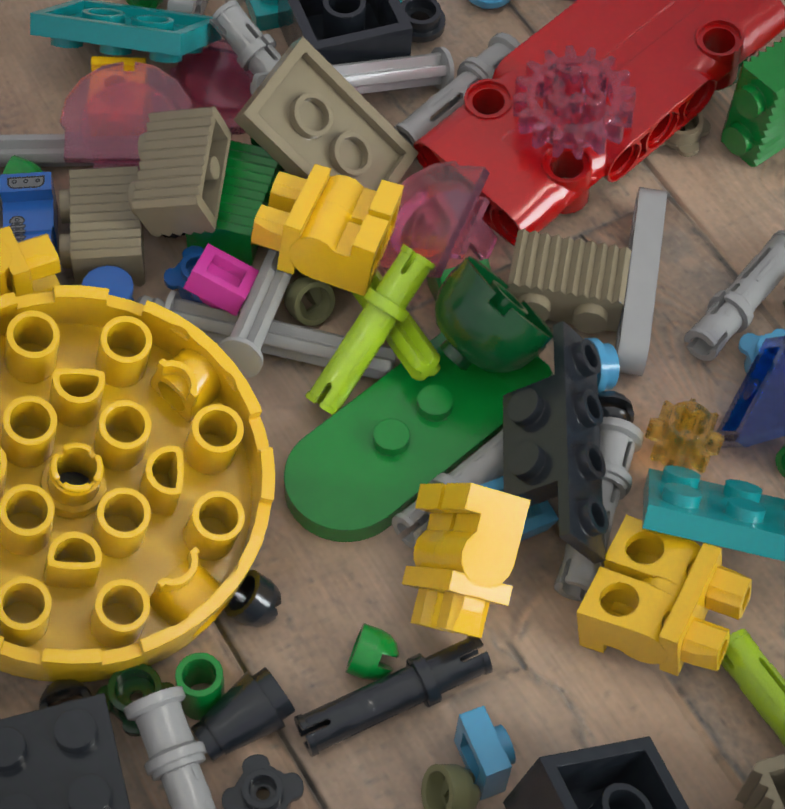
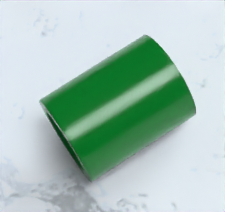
[175,652,225,720]

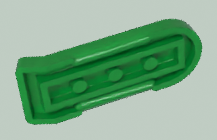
[284,332,554,542]

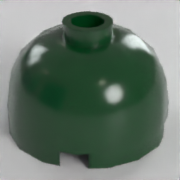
[435,256,553,373]

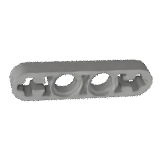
[615,187,667,376]

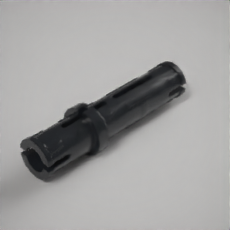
[294,636,493,757]

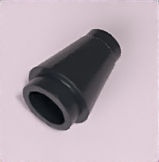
[191,667,295,761]

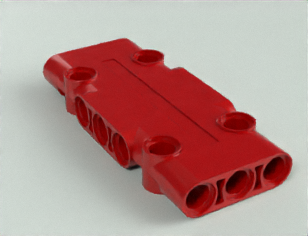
[413,0,785,246]

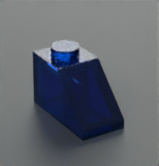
[711,336,785,448]

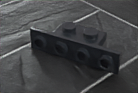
[503,321,609,564]

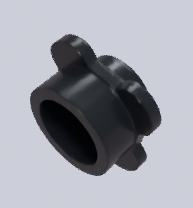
[222,754,304,809]

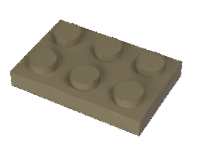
[233,37,419,191]

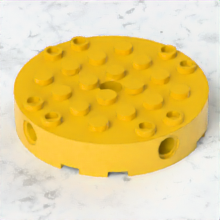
[0,285,275,682]

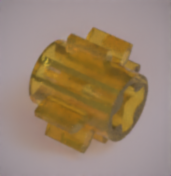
[645,398,725,473]

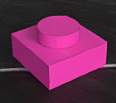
[183,243,259,316]

